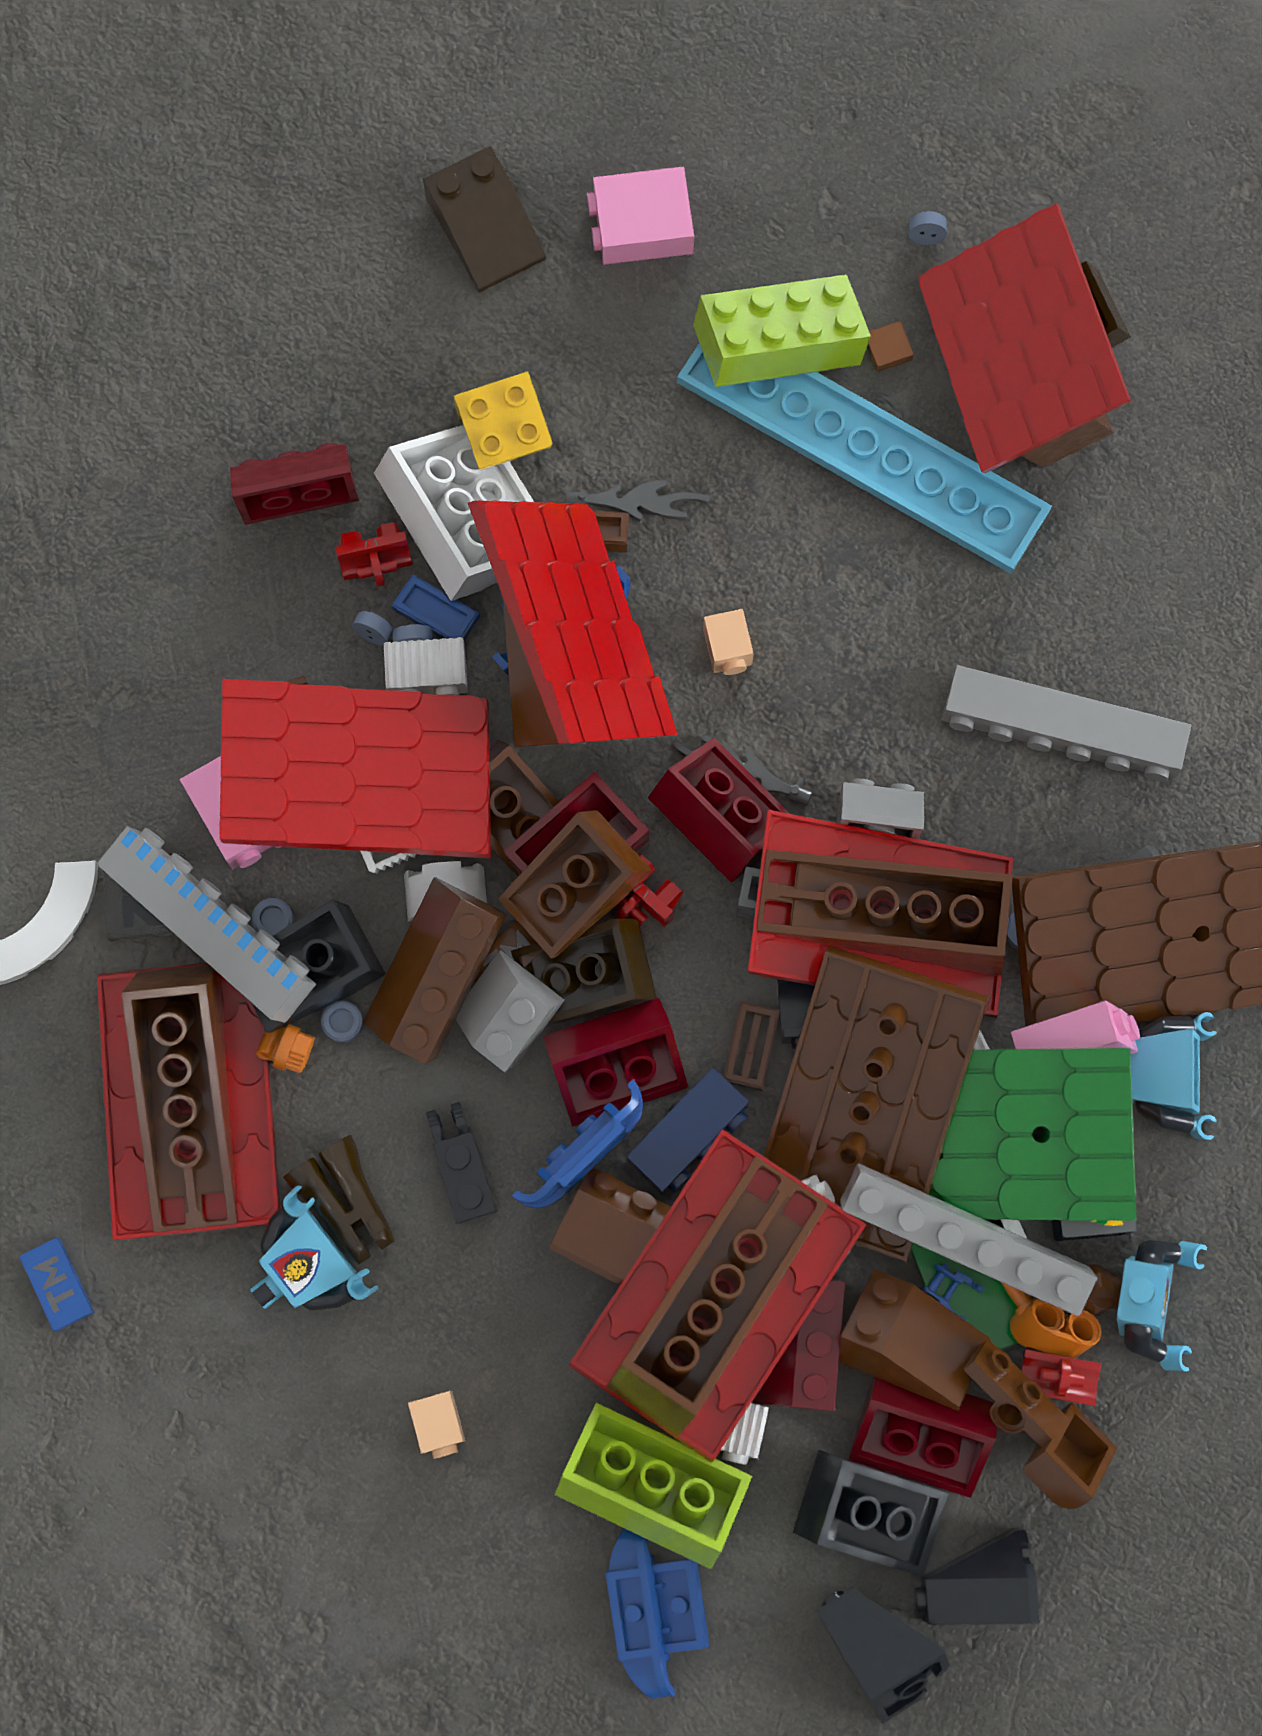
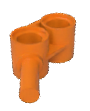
[1000,1281,1102,1358]

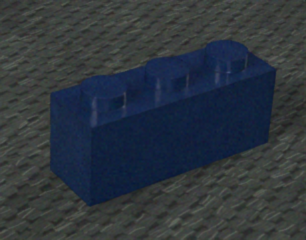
[626,1067,749,1195]

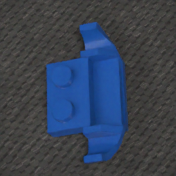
[512,1079,643,1209]
[606,1528,710,1699]

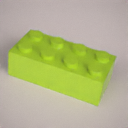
[693,275,871,387]
[555,1403,752,1569]

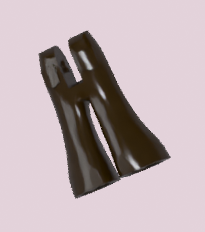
[283,1135,395,1265]

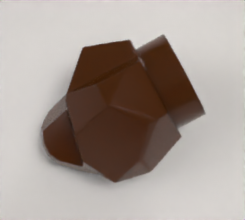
[1083,1264,1122,1317]

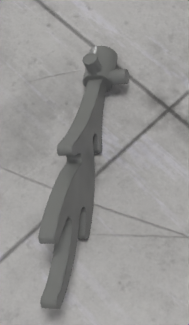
[567,480,710,521]
[673,735,813,806]

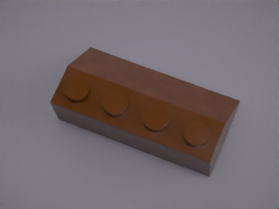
[363,877,507,1065]
[549,1168,671,1285]

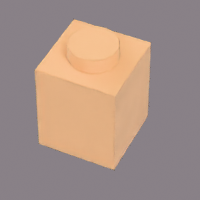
[703,609,754,675]
[408,1391,466,1459]

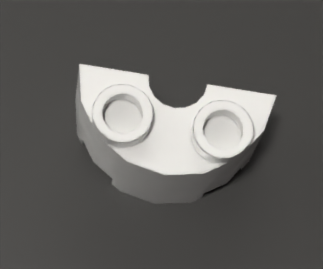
[404,861,487,922]

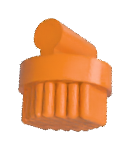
[255,1024,315,1073]

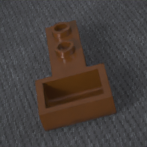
[963,1338,1117,1509]

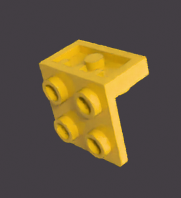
[454,371,552,470]

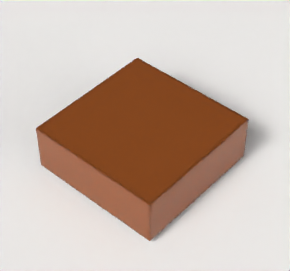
[867,321,914,372]

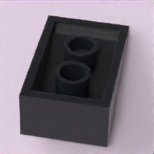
[251,899,386,1033]
[793,1450,948,1576]

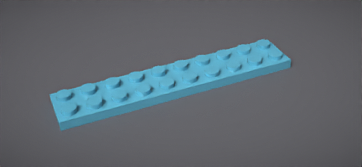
[677,343,1052,574]

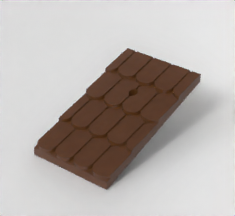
[1012,841,1262,1027]
[764,946,989,1262]

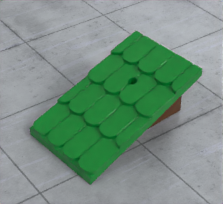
[928,1047,1137,1221]

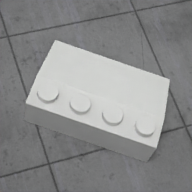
[374,425,534,601]

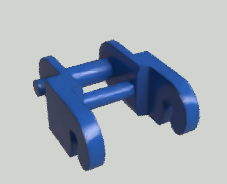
[920,1263,985,1320]

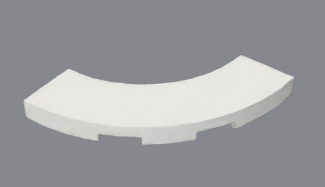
[0,861,98,985]

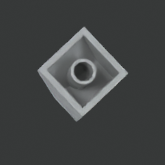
[837,778,924,839]
[456,950,564,1072]

